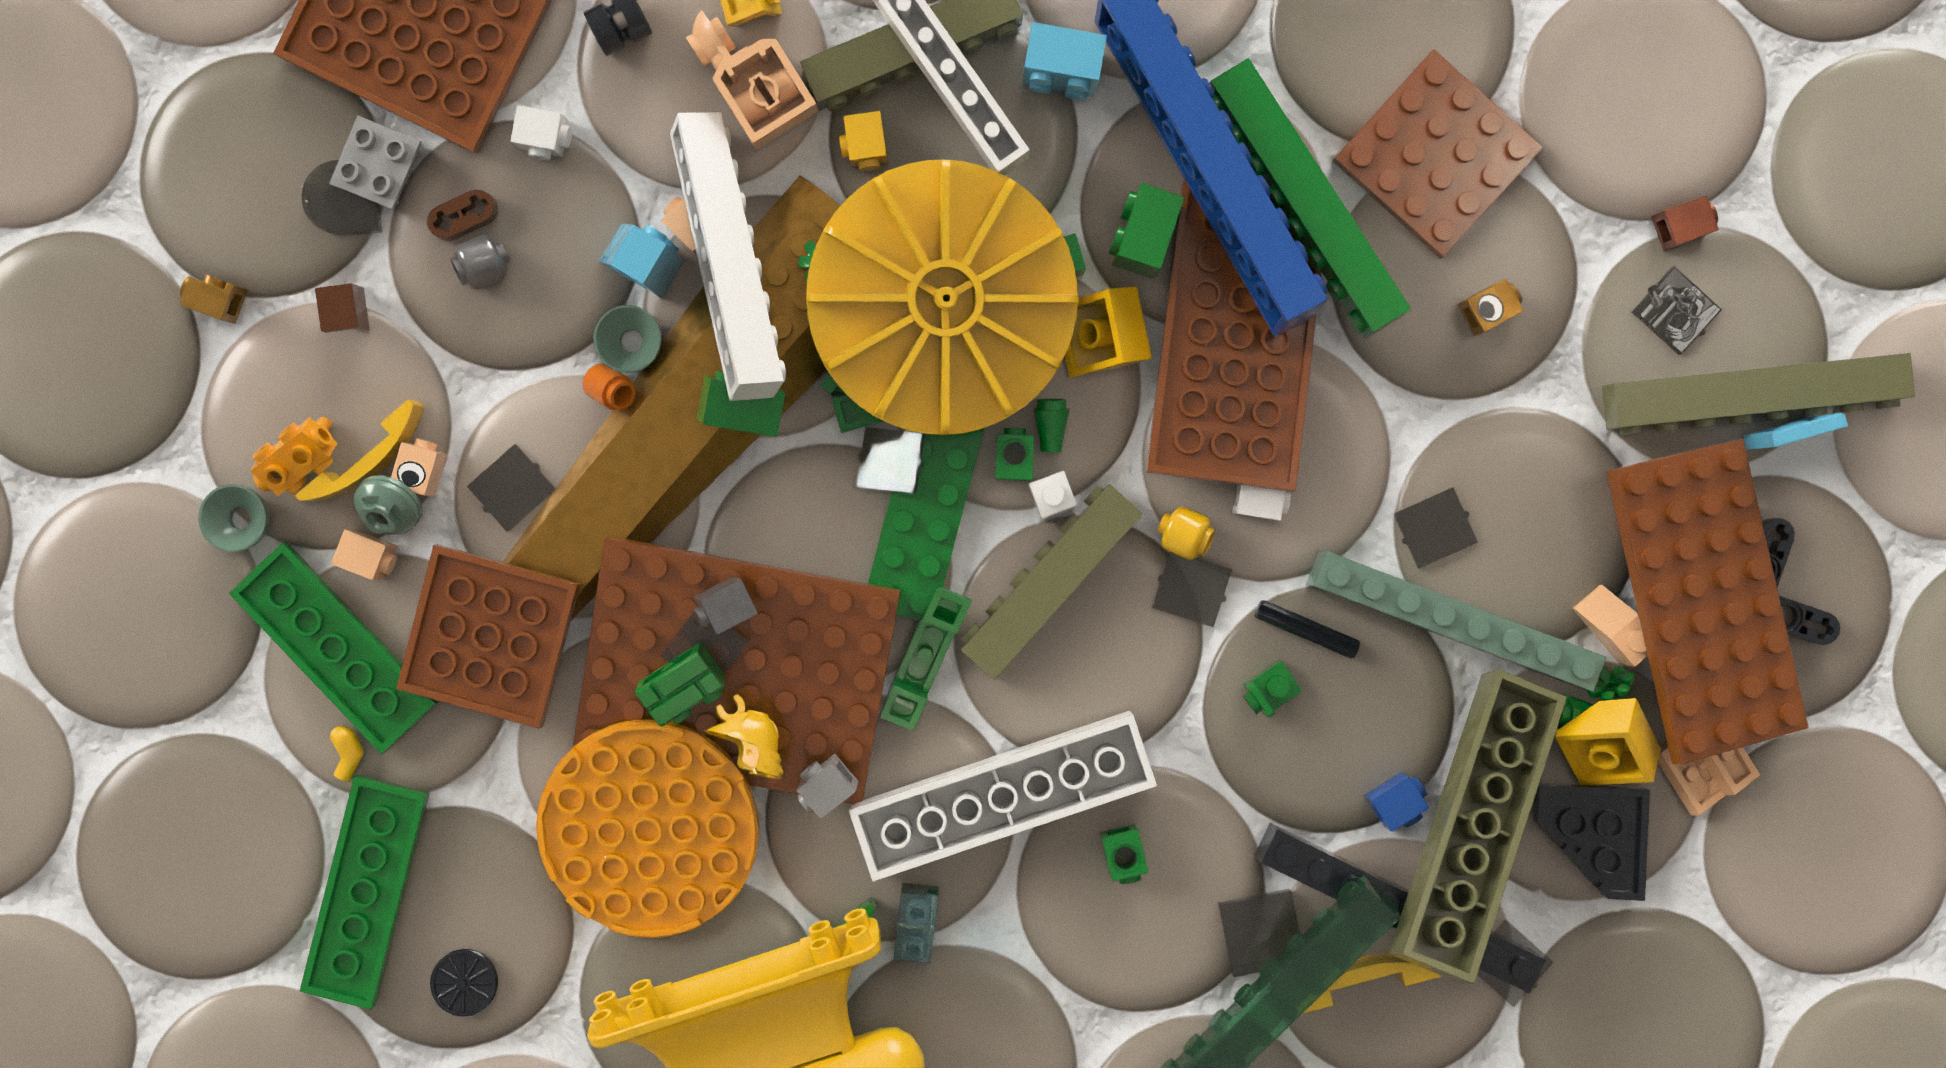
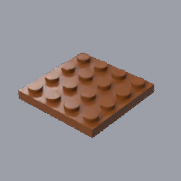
[1332,49,1543,259]
[396,544,580,729]

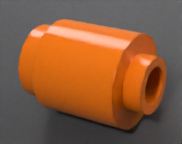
[583,363,636,410]

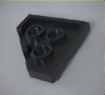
[1533,783,1650,901]

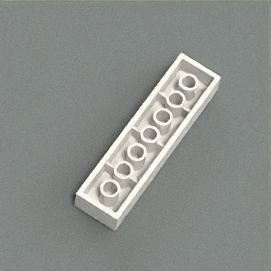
[848,711,1157,882]

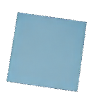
[1741,412,1848,450]

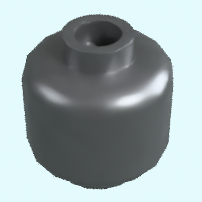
[450,235,510,290]

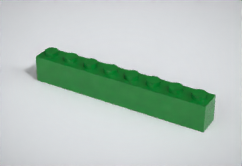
[1210,58,1411,339]

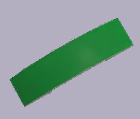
[879,585,972,731]

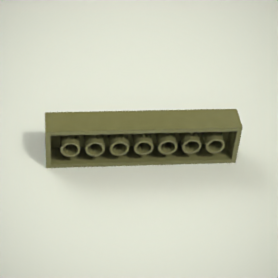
[1388,669,1567,984]

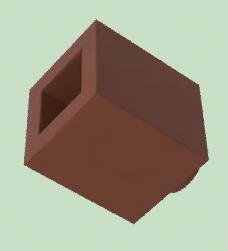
[1651,195,1719,251]

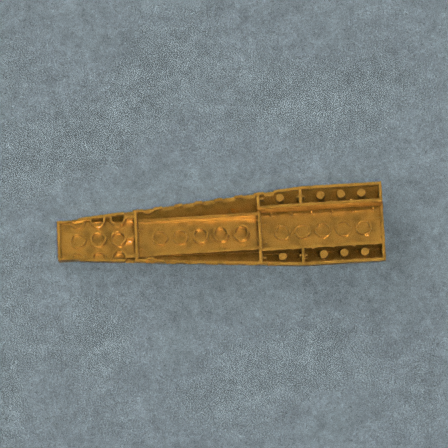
[503,175,840,621]

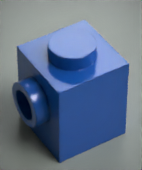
[1364,772,1429,832]

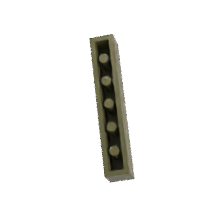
[800,0,1023,111]
[961,484,1143,680]

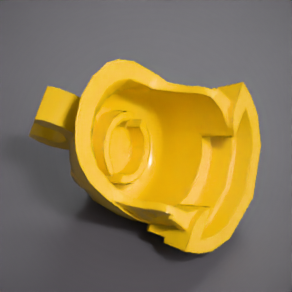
[704,694,783,779]

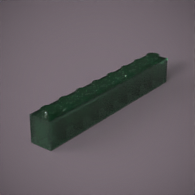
[1161,875,1400,1068]

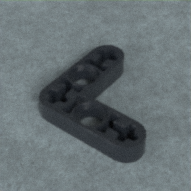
[1762,518,1840,645]

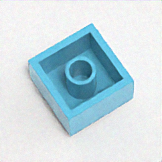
[1022,22,1107,101]

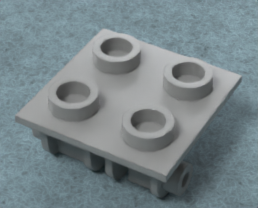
[329,115,422,210]

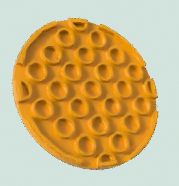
[536,720,759,938]

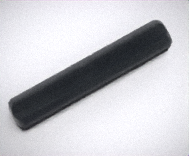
[1255,600,1360,658]

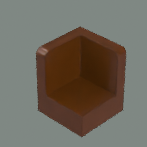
[315,283,370,333]

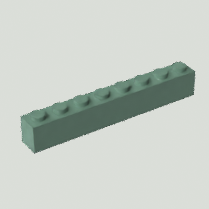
[1306,551,1606,692]

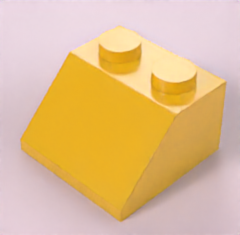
[1065,286,1152,378]
[1555,698,1661,785]

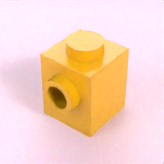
[839,111,888,171]

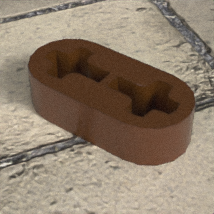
[427,189,498,241]

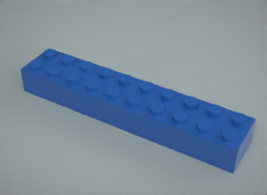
[1094,0,1328,337]

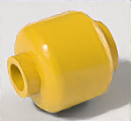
[1157,506,1215,560]

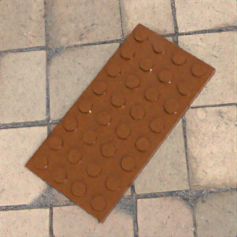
[1146,180,1322,492]
[1606,439,1808,765]

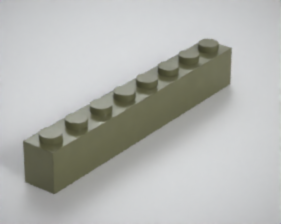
[1602,353,1915,435]

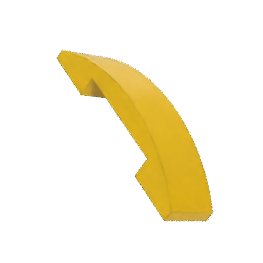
[295,399,424,502]
[1289,954,1442,1015]

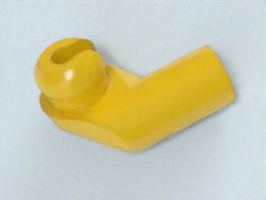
[330,726,364,782]

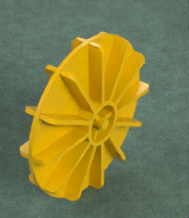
[806,159,1079,435]

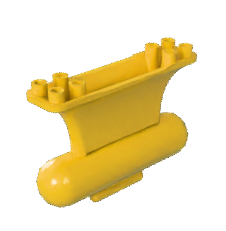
[587,909,925,1068]

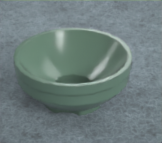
[593,305,662,373]
[353,475,423,535]
[198,484,270,552]

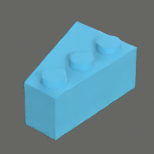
[600,224,684,298]

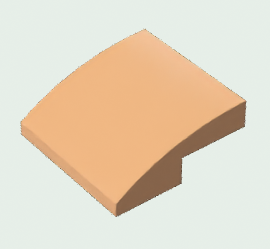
[1658,743,1760,816]

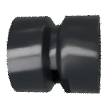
[583,0,653,56]

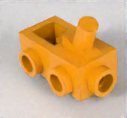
[250,417,338,496]

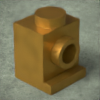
[179,275,248,324]

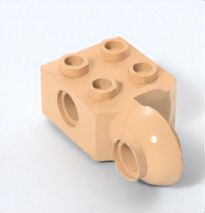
[686,10,819,151]

